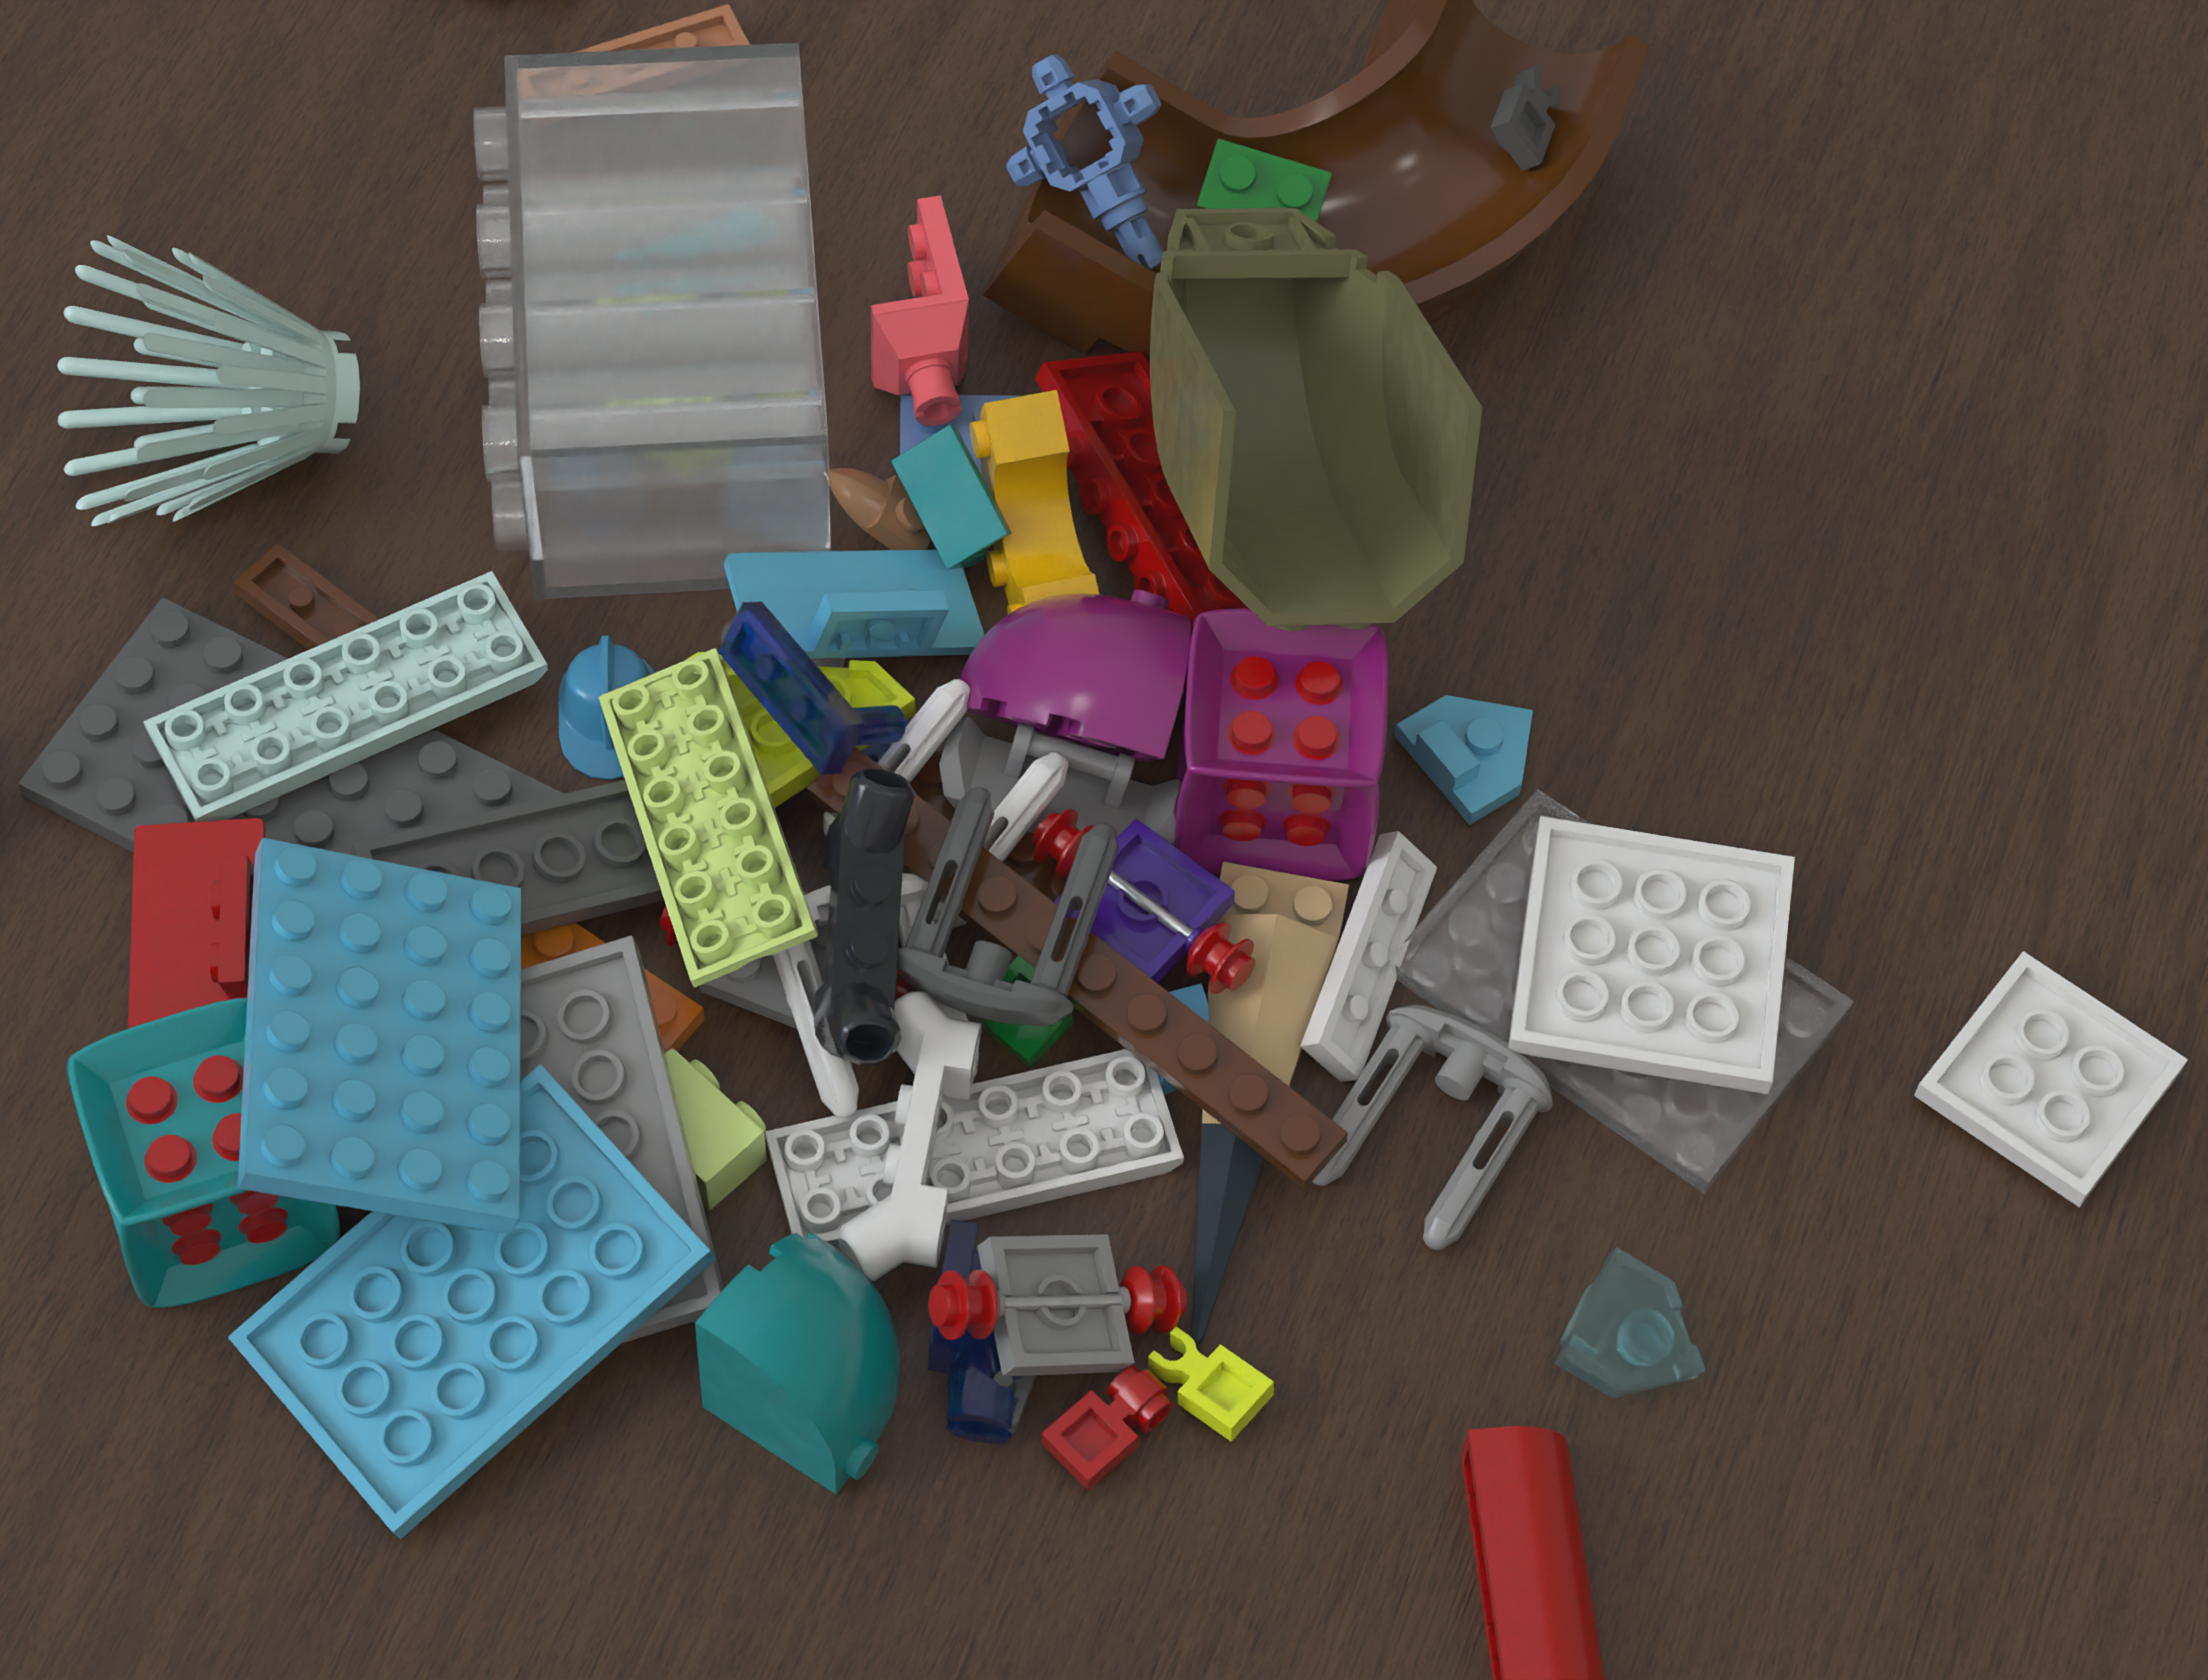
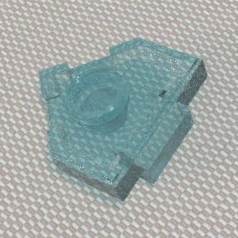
[1555,1247,1706,1398]

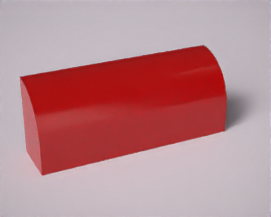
[1460,1426,1605,1680]

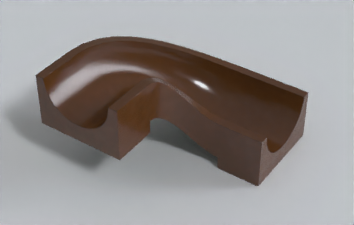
[983,0,1650,359]

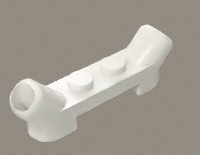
[839,991,981,1281]

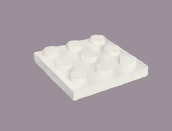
[1914,951,2188,1208]

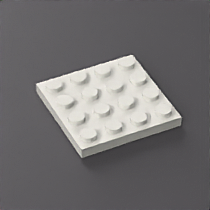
[1508,816,1795,1094]

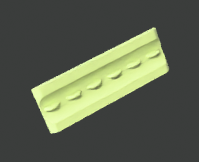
[598,648,818,988]

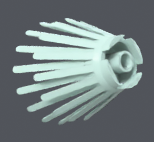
[58,235,360,526]

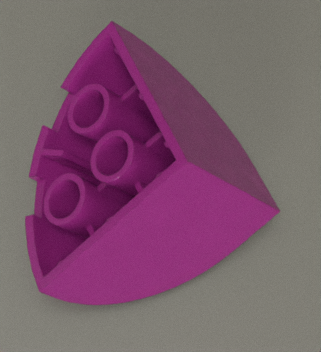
[960,590,1191,761]

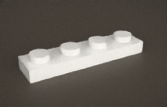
[1300,831,1437,1082]

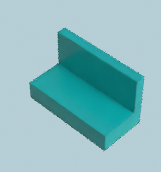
[891,424,1011,570]

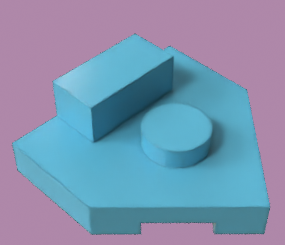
[1394,695,1533,825]

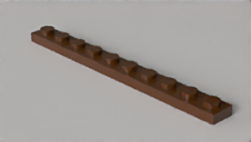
[807,743,1348,1190]

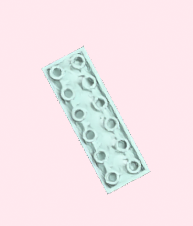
[143,571,548,822]

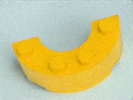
[970,390,1099,615]

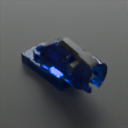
[928,1220,1037,1444]

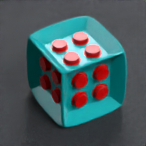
[67,998,341,1308]

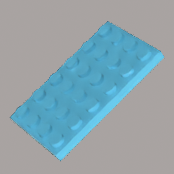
[238,838,521,1234]
[228,1064,716,1539]

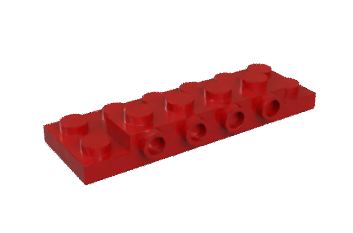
[1035,351,1248,627]

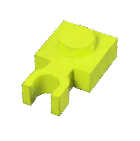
[1148,1327,1274,1442]

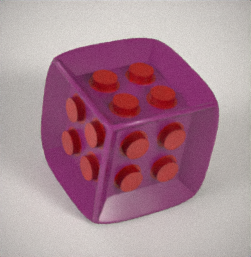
[1174,608,1389,882]

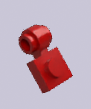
[1041,1365,1174,1491]

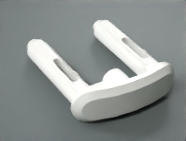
[823,679,1069,927]
[773,873,979,1118]

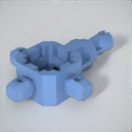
[1006,54,1163,271]

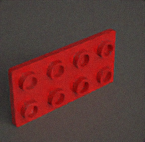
[128,818,266,1029]

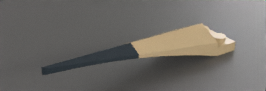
[1191,862,1349,1347]

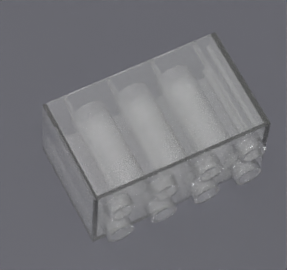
[474,43,830,600]

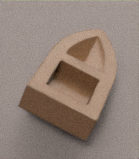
[825,468,931,550]

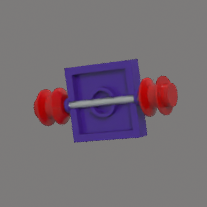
[1032,809,1256,994]

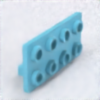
[724,550,985,660]

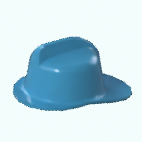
[559,635,656,781]

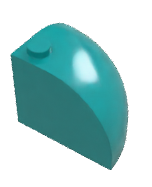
[695,1232,901,1494]

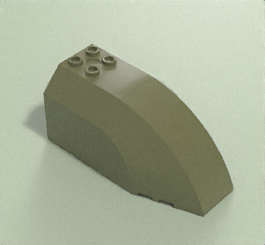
[1150,208,1483,631]

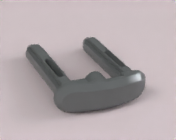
[897,787,1119,1026]

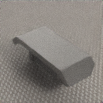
[939,716,1182,844]

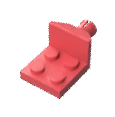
[871,195,969,426]

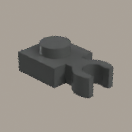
[1490,64,1560,171]

